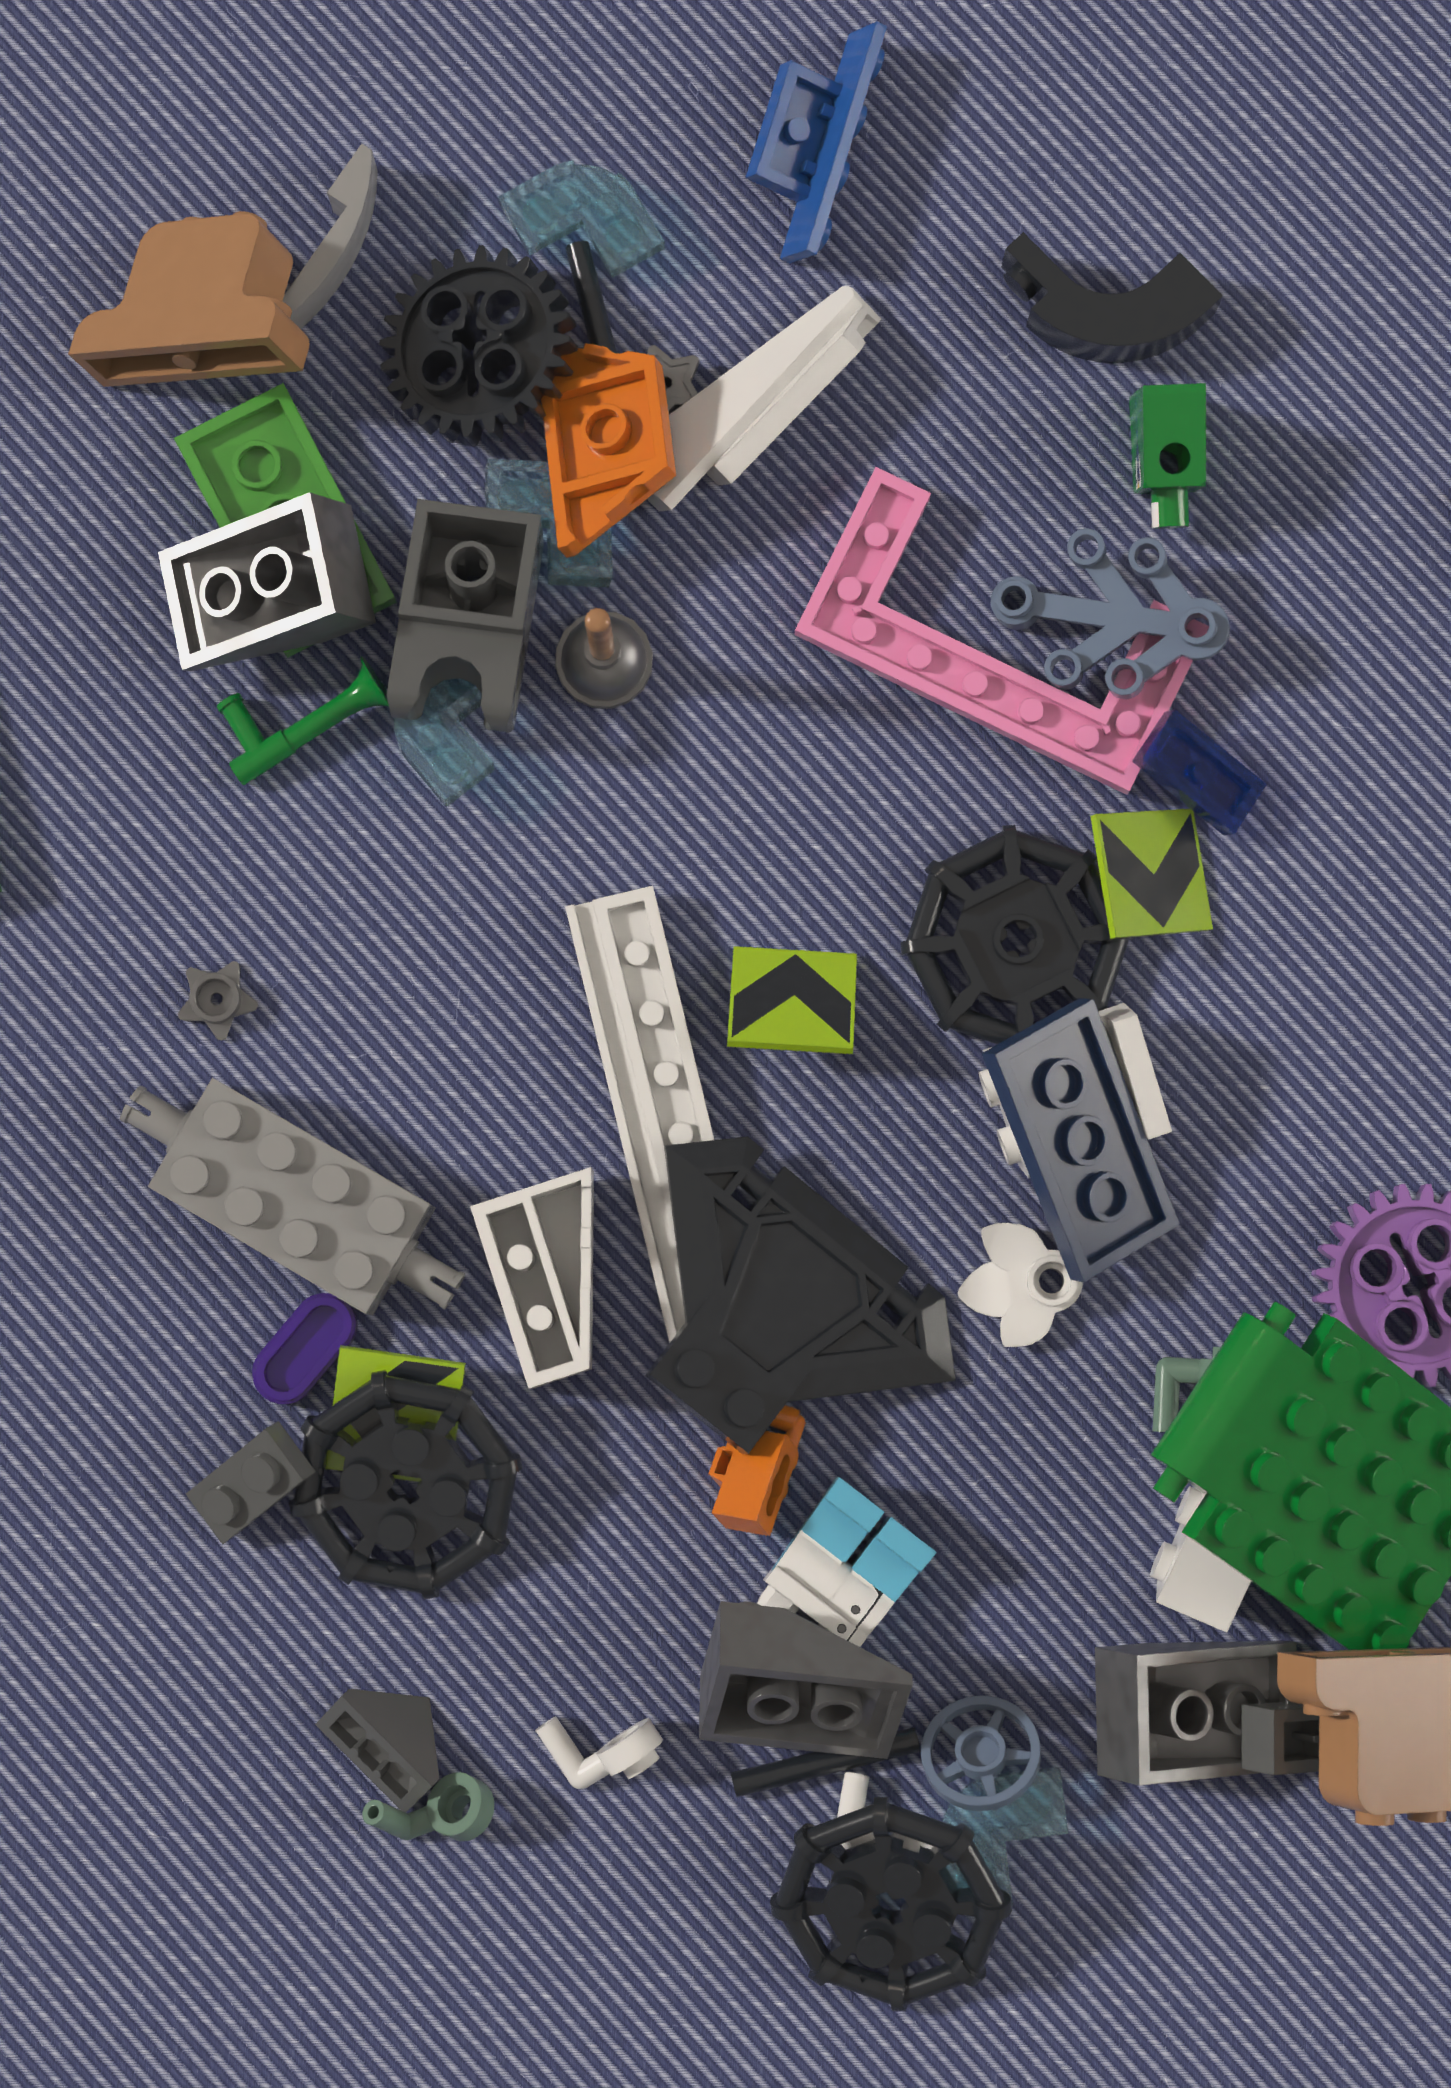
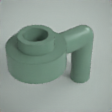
[1152,1347,1220,1432]
[362,1772,494,1841]

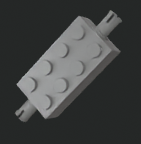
[120,1077,465,1316]

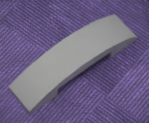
[283,144,378,329]

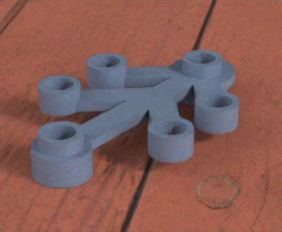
[991,528,1230,699]

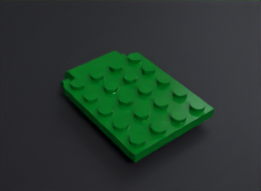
[1151,1301,1451,1650]

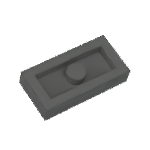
[186,1421,316,1545]

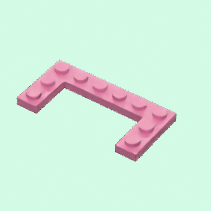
[794,467,1209,795]

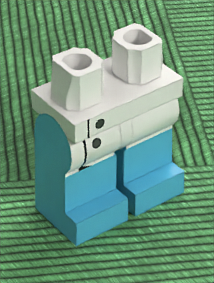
[757,1477,937,1647]

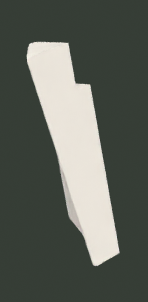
[647,286,881,511]

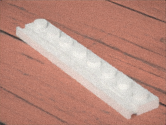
[565,886,714,1343]

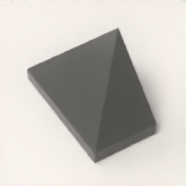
[315,1689,439,1813]

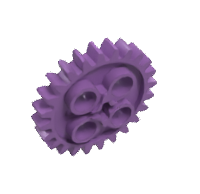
[1311,1184,1451,1387]

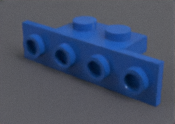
[745,21,887,263]

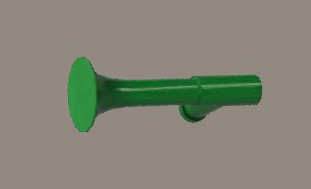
[217,656,389,785]

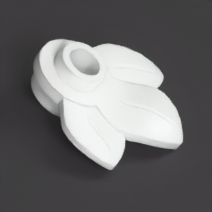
[957,1223,1083,1347]

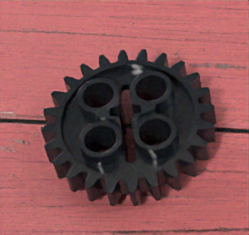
[379,245,578,446]

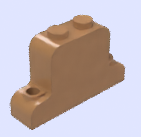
[68,211,310,387]
[1277,1647,1451,1826]

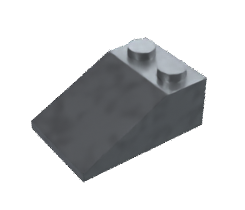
[158,493,376,672]
[699,1601,913,1759]
[1095,1641,1297,1786]

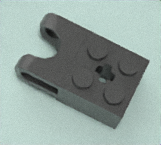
[387,499,544,733]

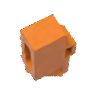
[708,1405,806,1536]

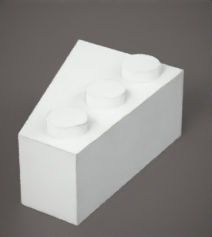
[470,1167,594,1389]
[1150,1486,1251,1632]

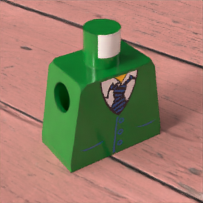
[1129,383,1206,529]

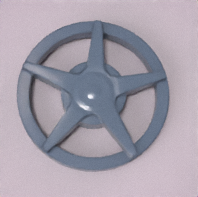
[921,1696,1041,1811]

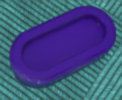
[252,1293,358,1404]

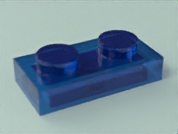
[1132,709,1267,836]

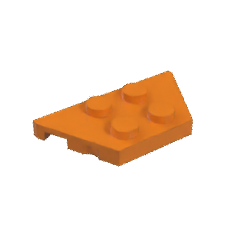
[541,343,676,558]

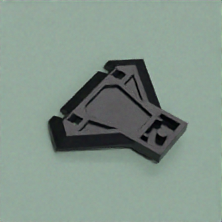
[645,1136,956,1454]

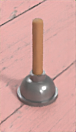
[555,608,653,709]

